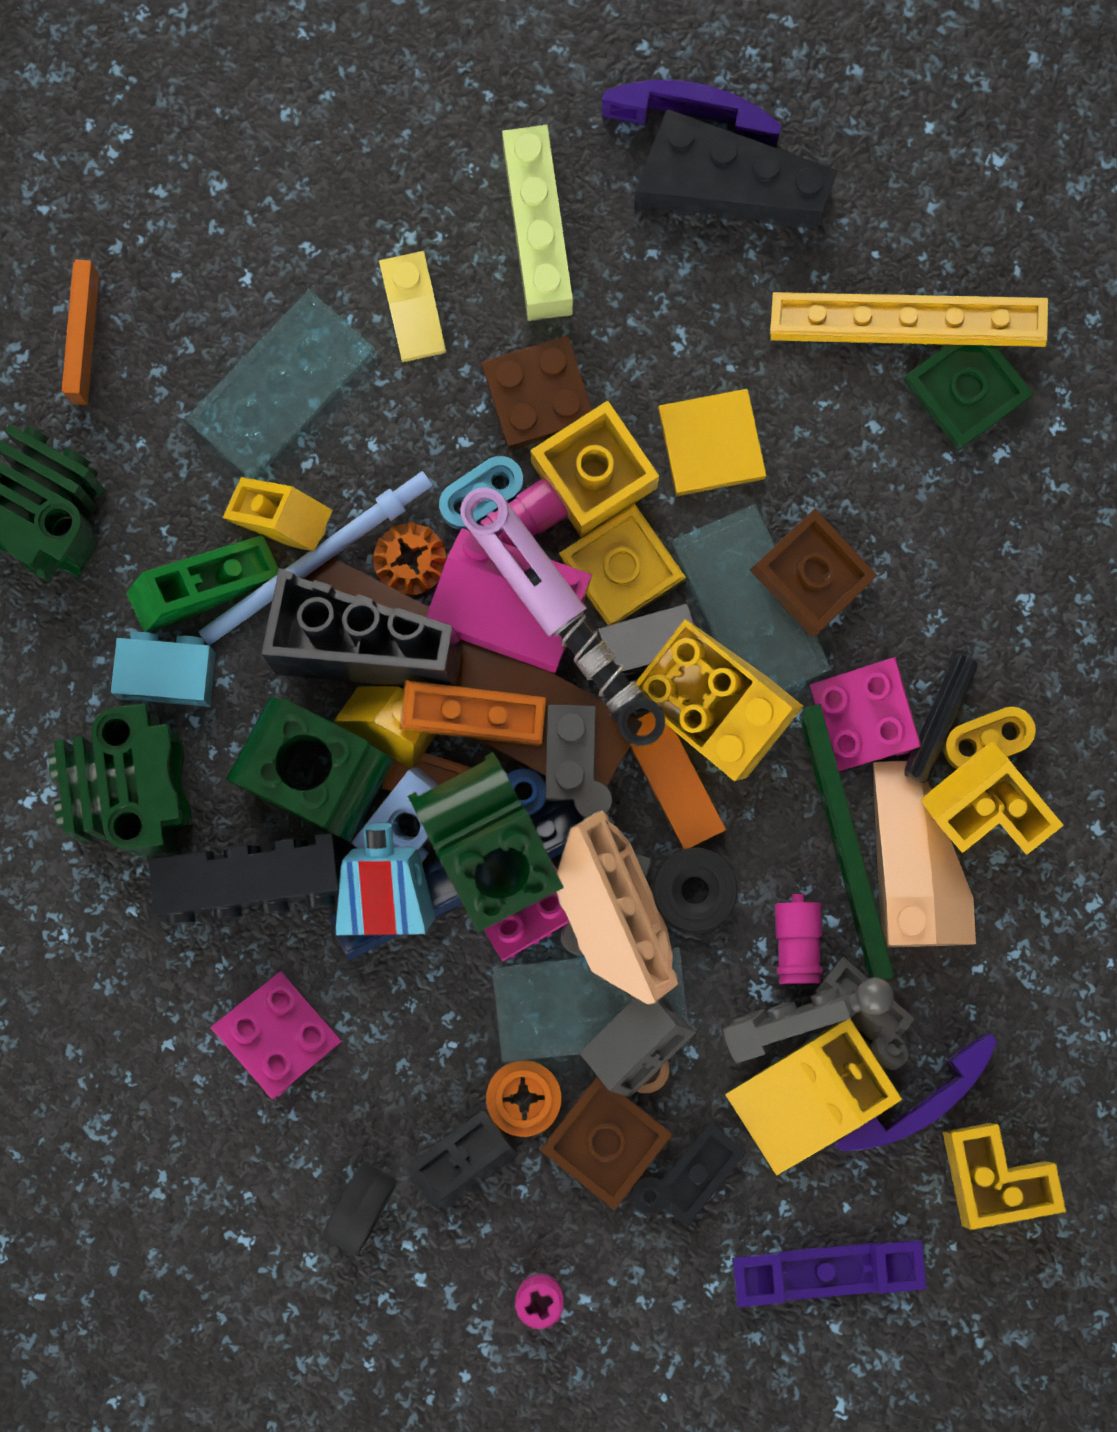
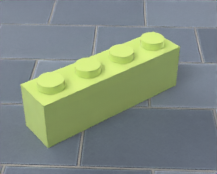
[502,125,573,321]

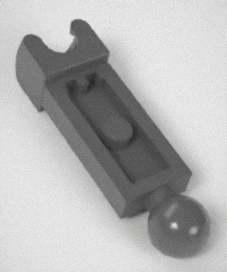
[723,978,894,1063]

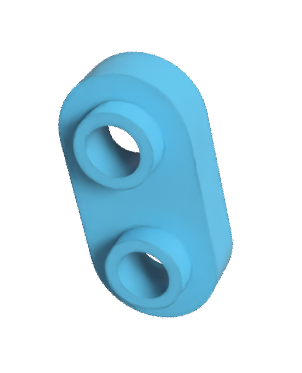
[439,456,523,530]

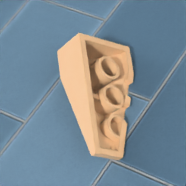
[872,761,976,948]

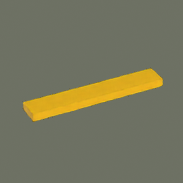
[770,292,1048,347]

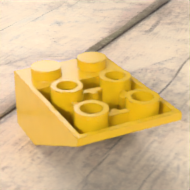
[635,619,804,781]
[725,1018,902,1175]

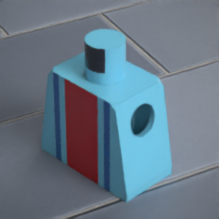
[336,823,435,935]

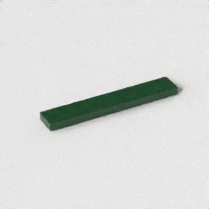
[799,704,894,980]

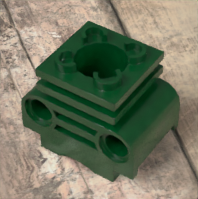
[0,424,106,583]
[226,696,396,846]
[48,703,193,857]
[407,752,564,932]

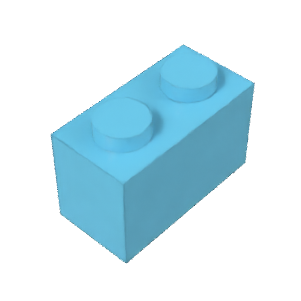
[111,632,216,707]

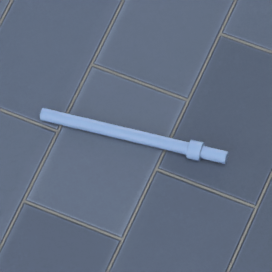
[198,471,433,645]

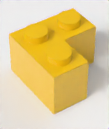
[920,740,1063,855]
[943,1123,1066,1230]

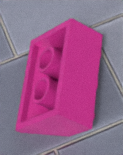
[426,528,592,673]

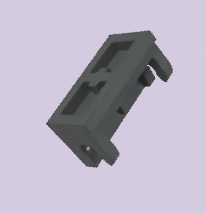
[580,997,696,1098]

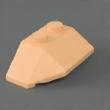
[557,810,678,1004]

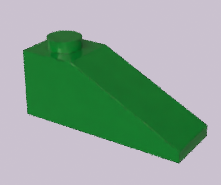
[126,535,279,633]

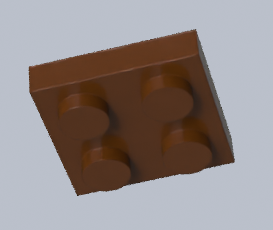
[481,335,592,450]
[750,509,878,638]
[540,1076,673,1210]

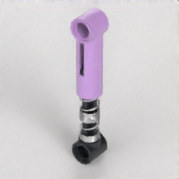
[460,488,665,746]

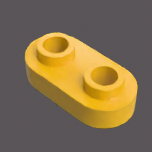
[943,707,1036,769]

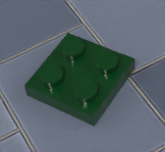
[903,345,1033,451]

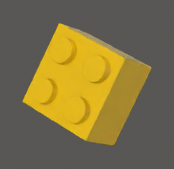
[530,401,659,538]

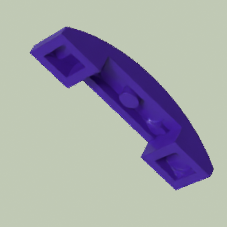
[601,80,781,148]
[832,1034,997,1151]
[732,1240,927,1307]

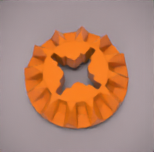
[373,521,446,595]
[486,1060,561,1137]

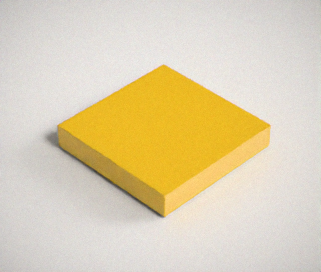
[658,389,766,496]
[559,503,686,626]

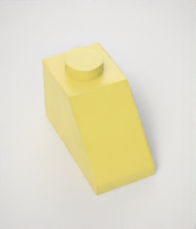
[379,251,446,362]

